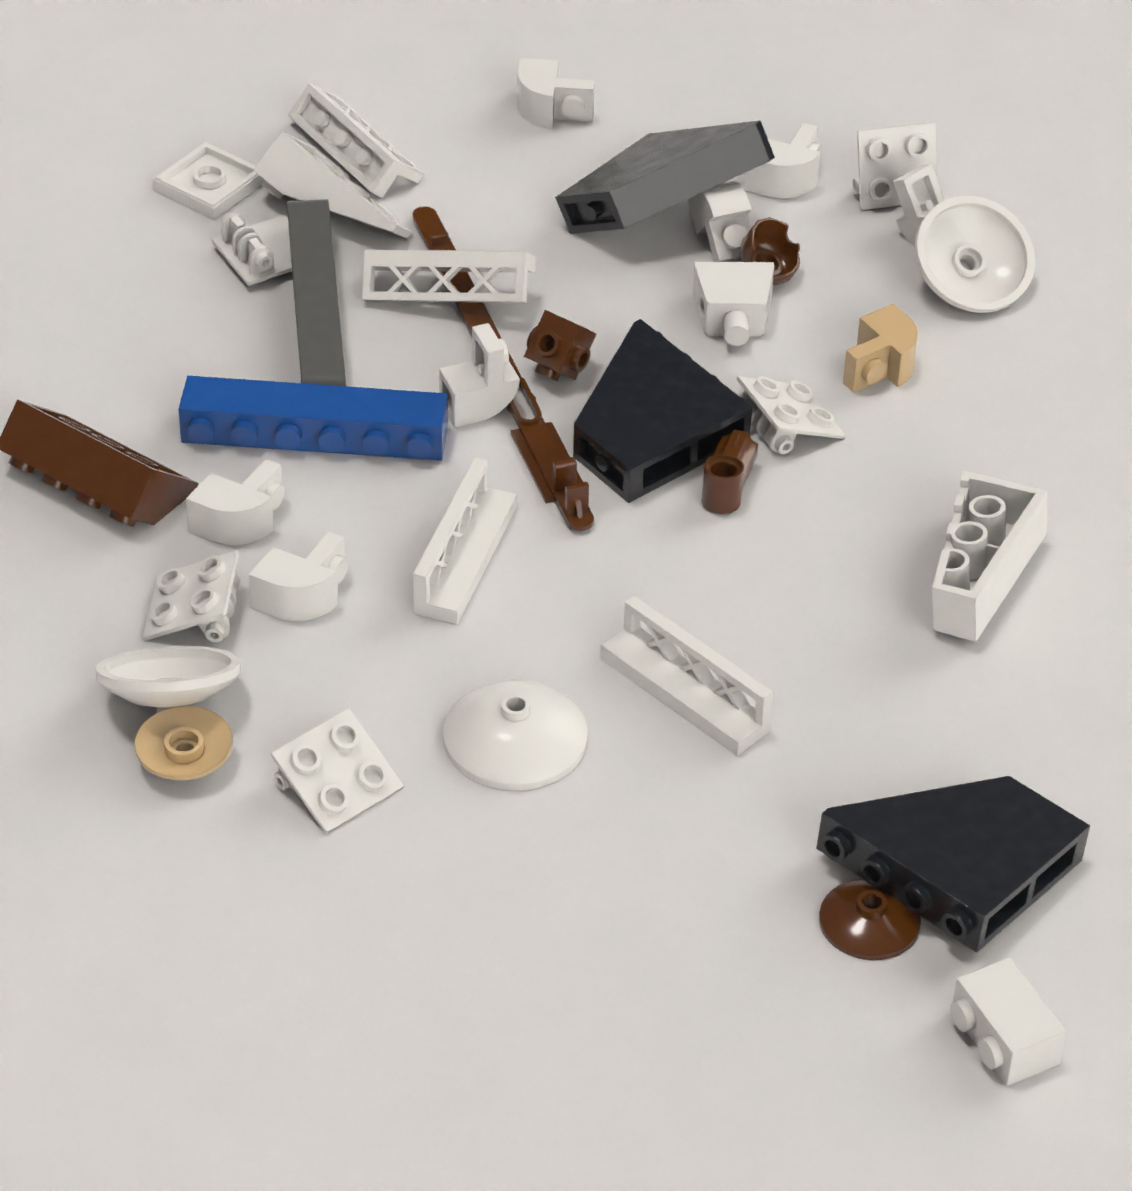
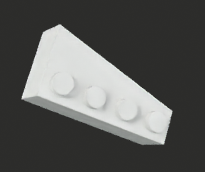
[932,470,1047,642]

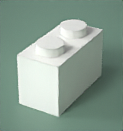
[950,957,1067,1086]

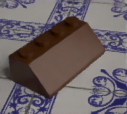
[0,399,199,527]

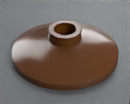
[819,879,921,960]

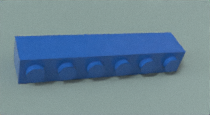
[178,375,448,461]

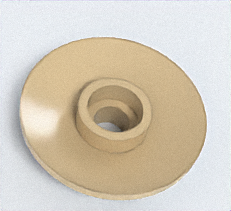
[135,706,233,780]

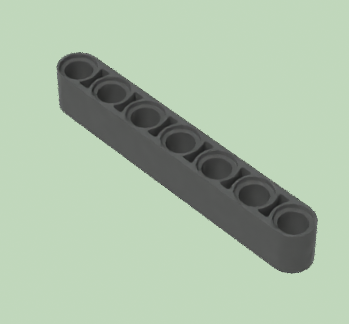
[287,199,346,386]

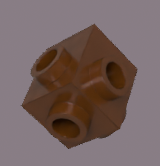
[524,310,597,382]

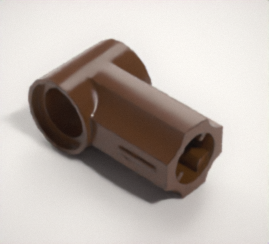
[701,430,758,514]

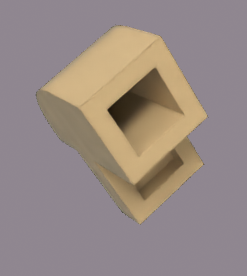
[843,303,918,392]

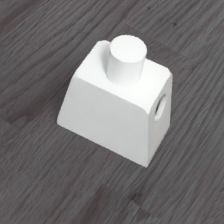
[693,261,774,346]

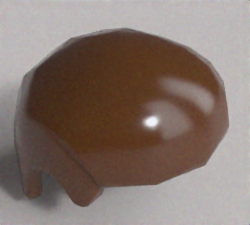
[740,217,800,285]

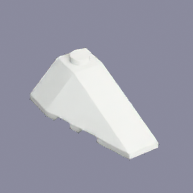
[254,131,413,239]

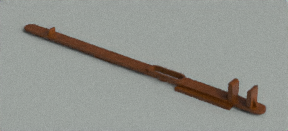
[412,206,594,531]

